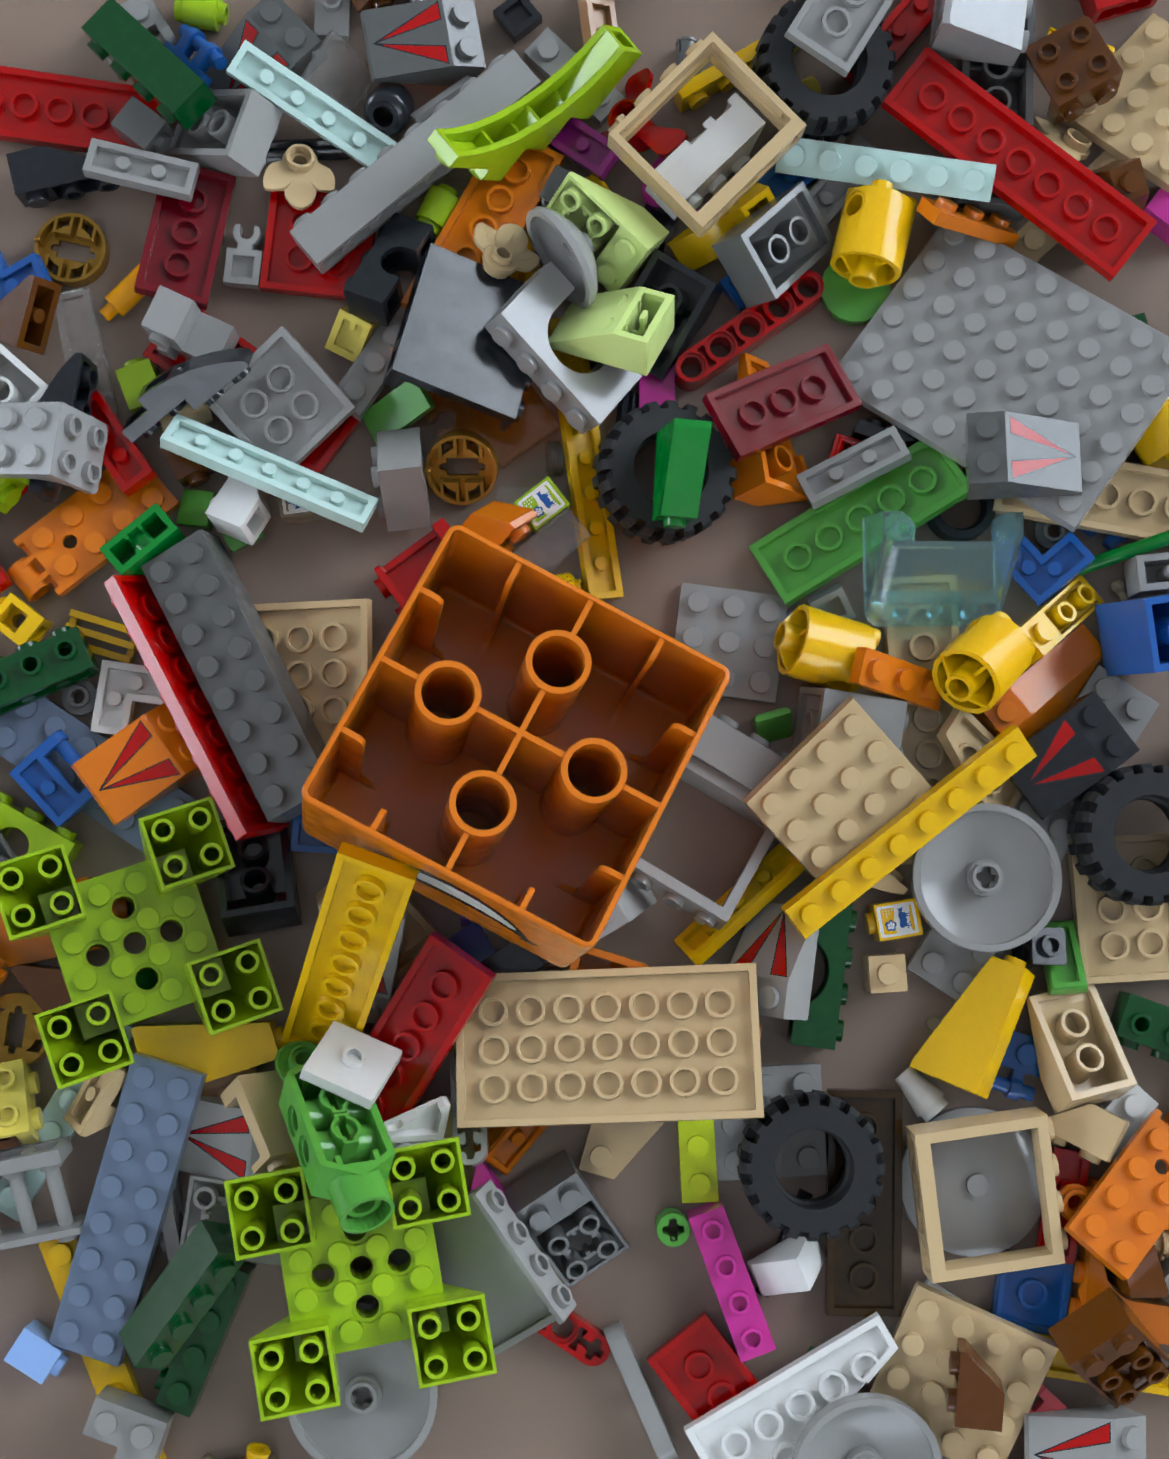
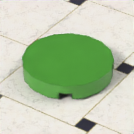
[820,265,891,326]

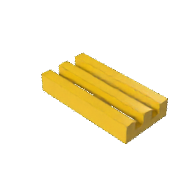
[65,609,137,664]

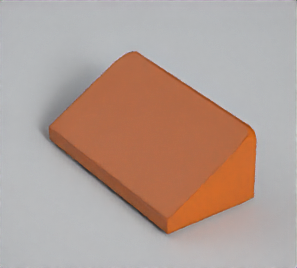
[473,1126,548,1176]

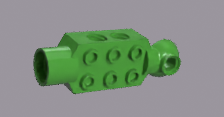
[275,1041,396,1234]

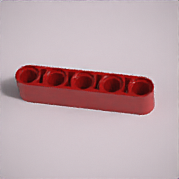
[675,270,824,391]

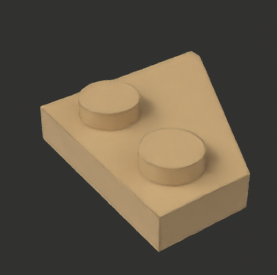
[578,1122,665,1179]

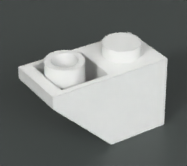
[205,476,271,546]

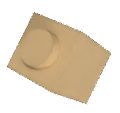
[861,952,908,994]

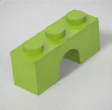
[0,790,84,867]

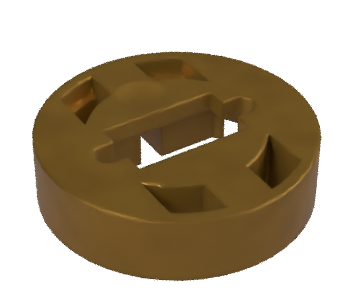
[34,213,110,288]
[424,430,499,505]
[0,993,47,1066]

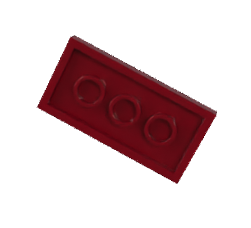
[134,167,236,310]
[702,343,863,462]

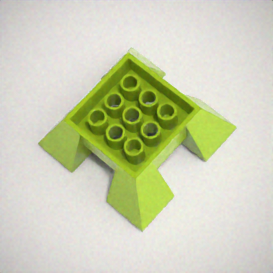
[0,796,284,1090]
[224,1136,497,1422]

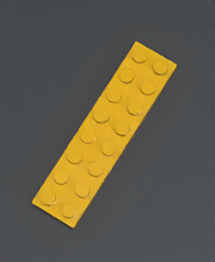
[281,841,419,1044]

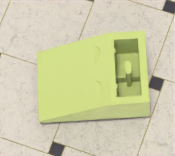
[546,171,670,291]
[549,286,675,376]

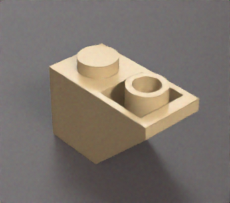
[1049,1103,1131,1165]

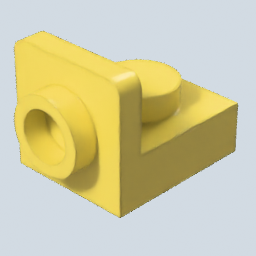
[325,306,380,362]

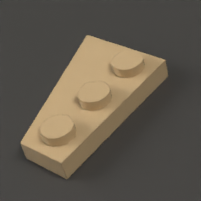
[936,708,1022,808]

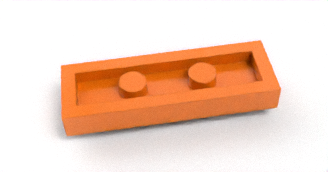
[916,196,1020,248]
[849,647,942,711]

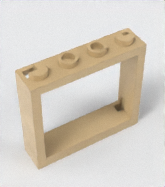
[607,31,806,238]
[905,1106,1068,1284]

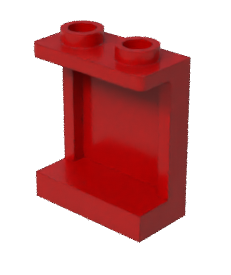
[373,517,450,616]

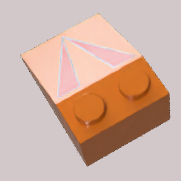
[71,703,201,826]

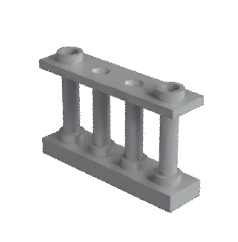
[0,1136,86,1250]

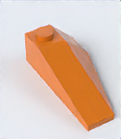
[730,353,808,507]

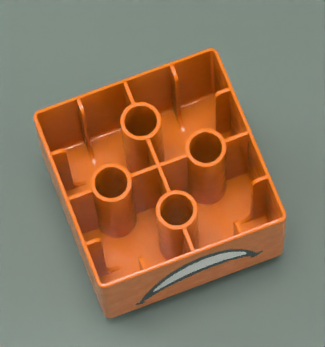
[301,525,730,967]

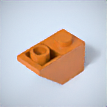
[461,500,538,552]

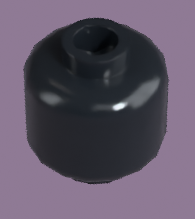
[364,83,414,135]

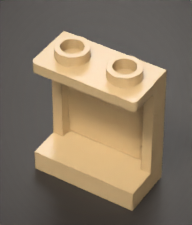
[220,1070,301,1175]

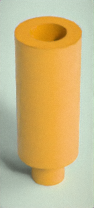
[99,263,145,322]

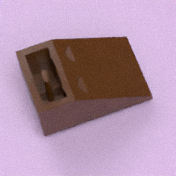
[1048,1287,1169,1408]

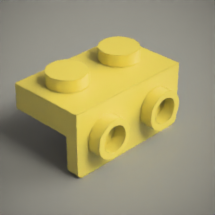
[0,1059,44,1145]

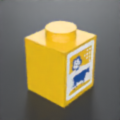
[864,898,923,942]

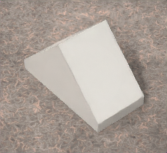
[747,1236,825,1296]

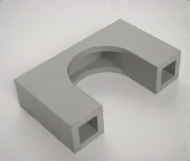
[484,261,642,435]

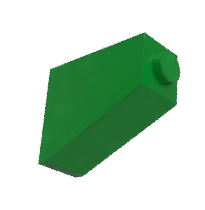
[652,418,712,529]

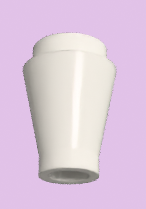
[895,1067,948,1122]

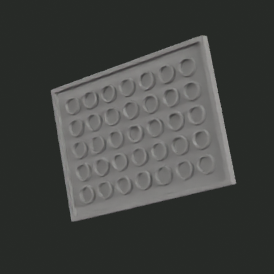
[839,227,1169,533]

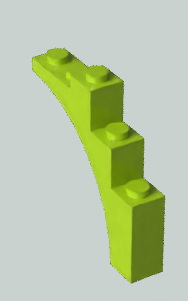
[427,24,642,181]

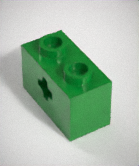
[99,503,186,575]

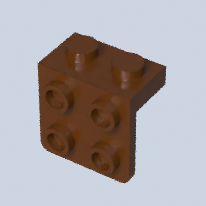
[1025,16,1124,126]

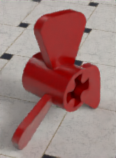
[600,68,689,158]

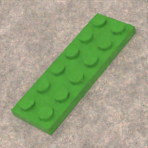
[748,441,967,608]

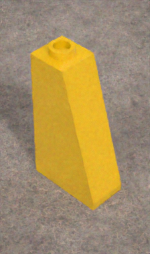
[909,955,1035,1100]
[131,1020,285,1083]

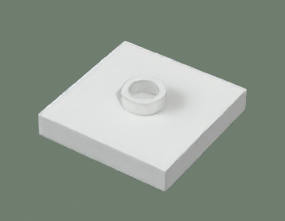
[300,1020,403,1110]

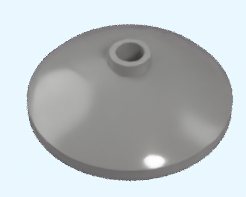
[526,206,598,309]

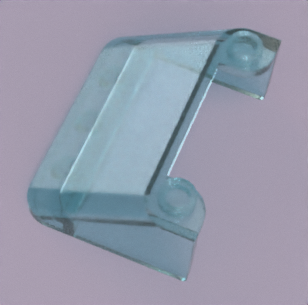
[862,511,1024,627]

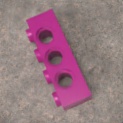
[686,1198,776,1363]

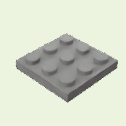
[209,326,358,465]
[674,582,787,704]
[714,1062,827,1181]

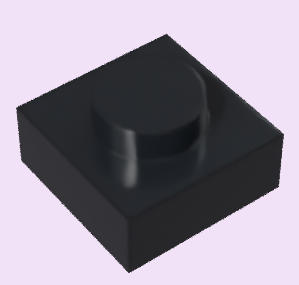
[493,0,542,44]

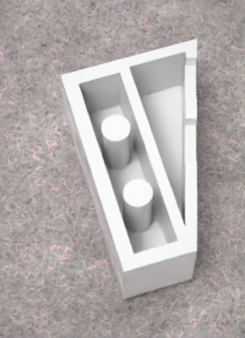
[645,92,766,220]

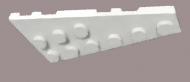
[684,1312,898,1459]

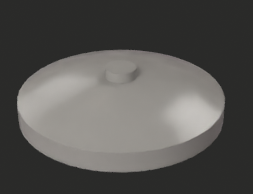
[911,803,1062,952]
[902,1106,1041,1257]
[289,1339,438,1459]
[792,1392,942,1459]

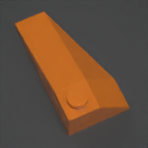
[972,623,1102,738]

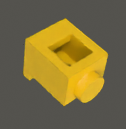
[0,592,54,646]

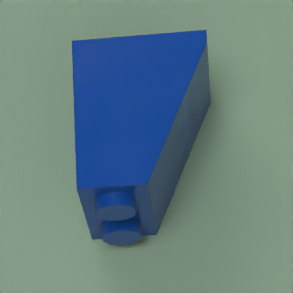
[1095,594,1169,676]

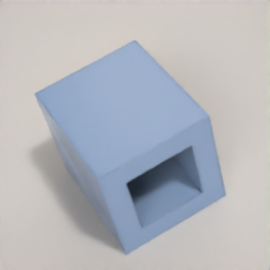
[4,1319,70,1384]

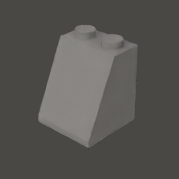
[929,0,1033,66]
[789,686,909,754]

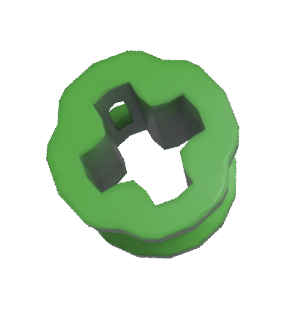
[655,1206,690,1247]

